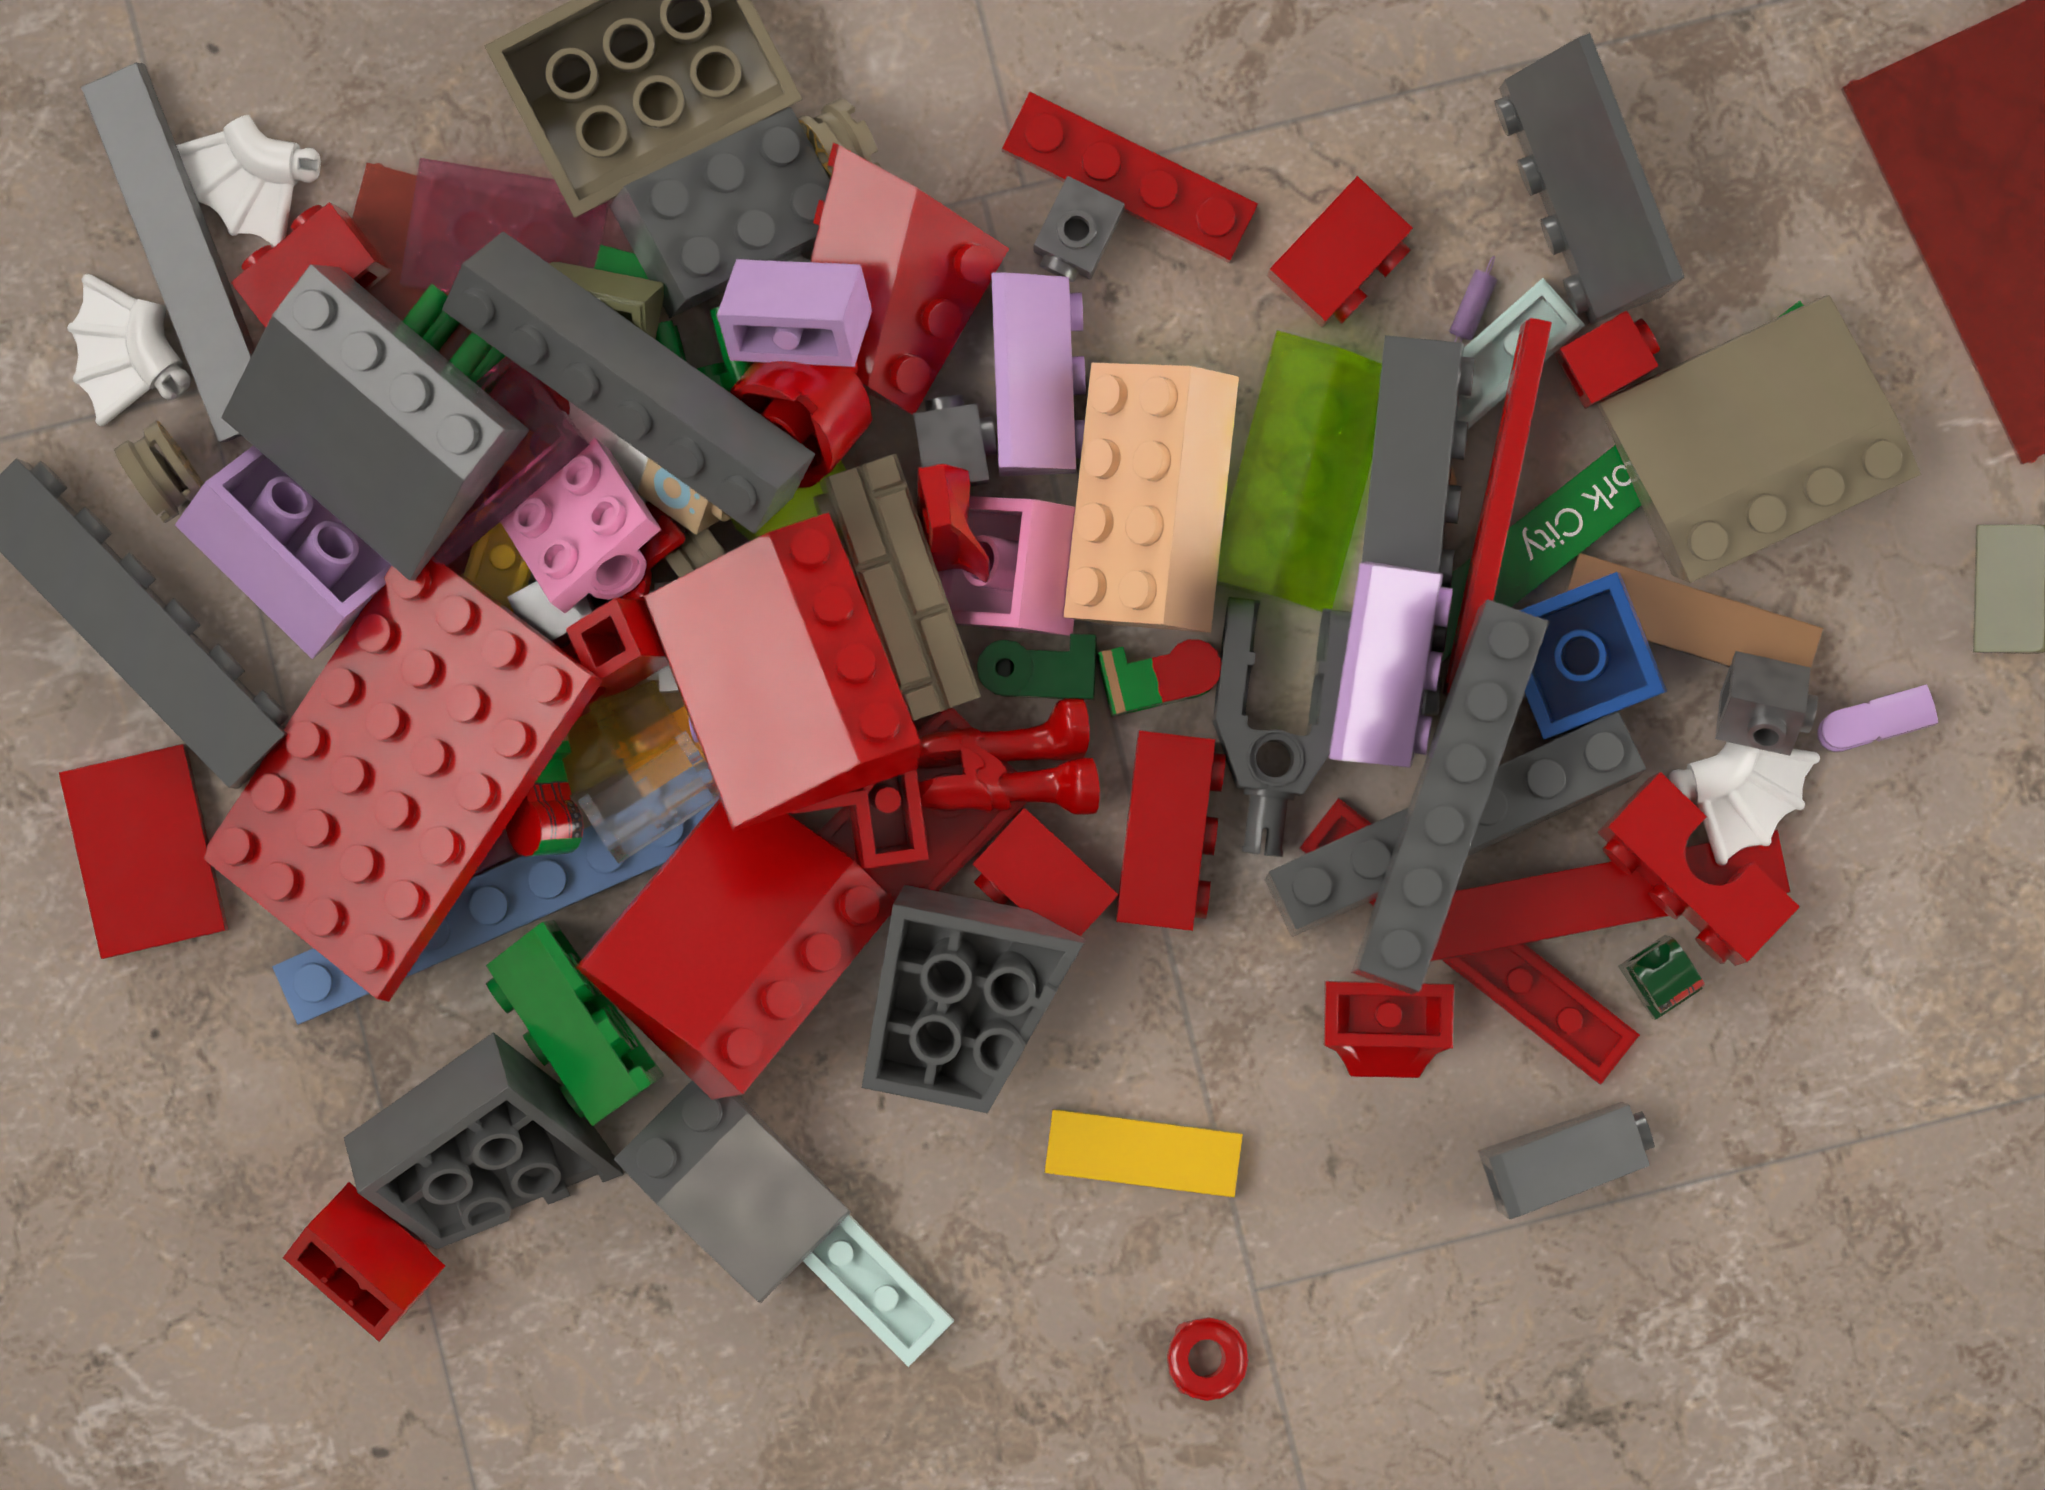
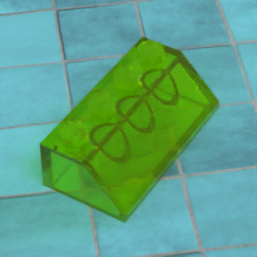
[1216,330,1382,613]

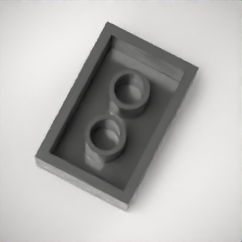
[610,107,830,318]

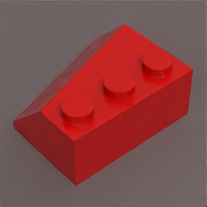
[810,143,1009,415]

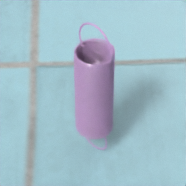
[1449,256,1497,342]

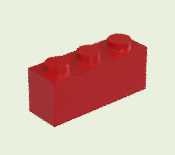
[1115,730,1226,931]

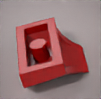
[917,463,989,583]
[1323,981,1454,1078]

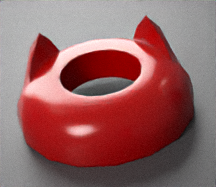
[1166,1317,1249,1401]

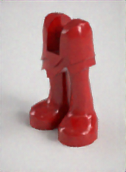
[917,698,1100,815]

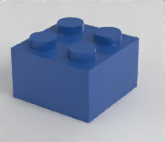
[1519,572,1668,739]

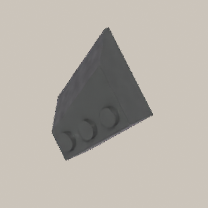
[861,885,1086,1114]
[344,1032,624,1249]

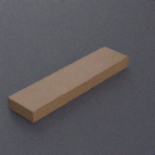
[1565,553,1823,668]

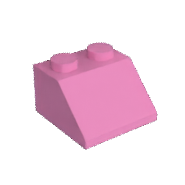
[938,496,1075,636]

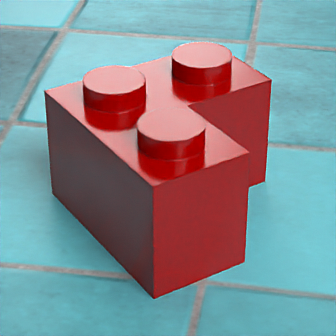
[790,769,929,869]

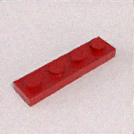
[1002,92,1258,263]

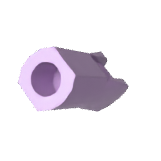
[1817,684,1938,752]

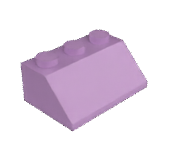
[992,272,1086,476]
[175,446,392,659]
[1329,561,1453,767]

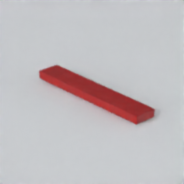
[1443,317,1552,698]
[1299,798,1640,1085]
[1430,830,1791,962]

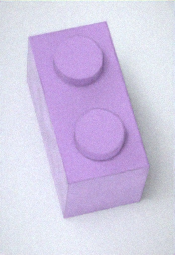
[717,259,872,366]

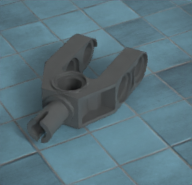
[1212,597,1352,857]

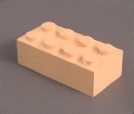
[1063,363,1239,633]

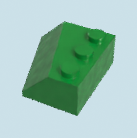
[486,920,665,1126]

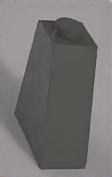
[1478,1102,1655,1220]

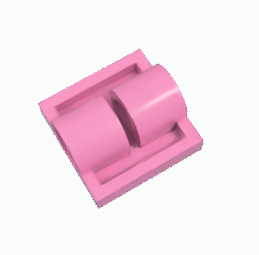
[500,438,661,614]

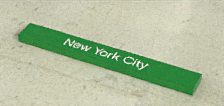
[1434,300,1804,661]

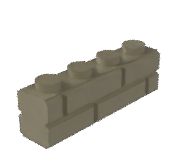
[813,454,981,721]

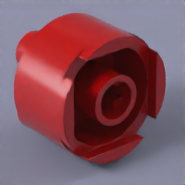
[729,361,872,488]

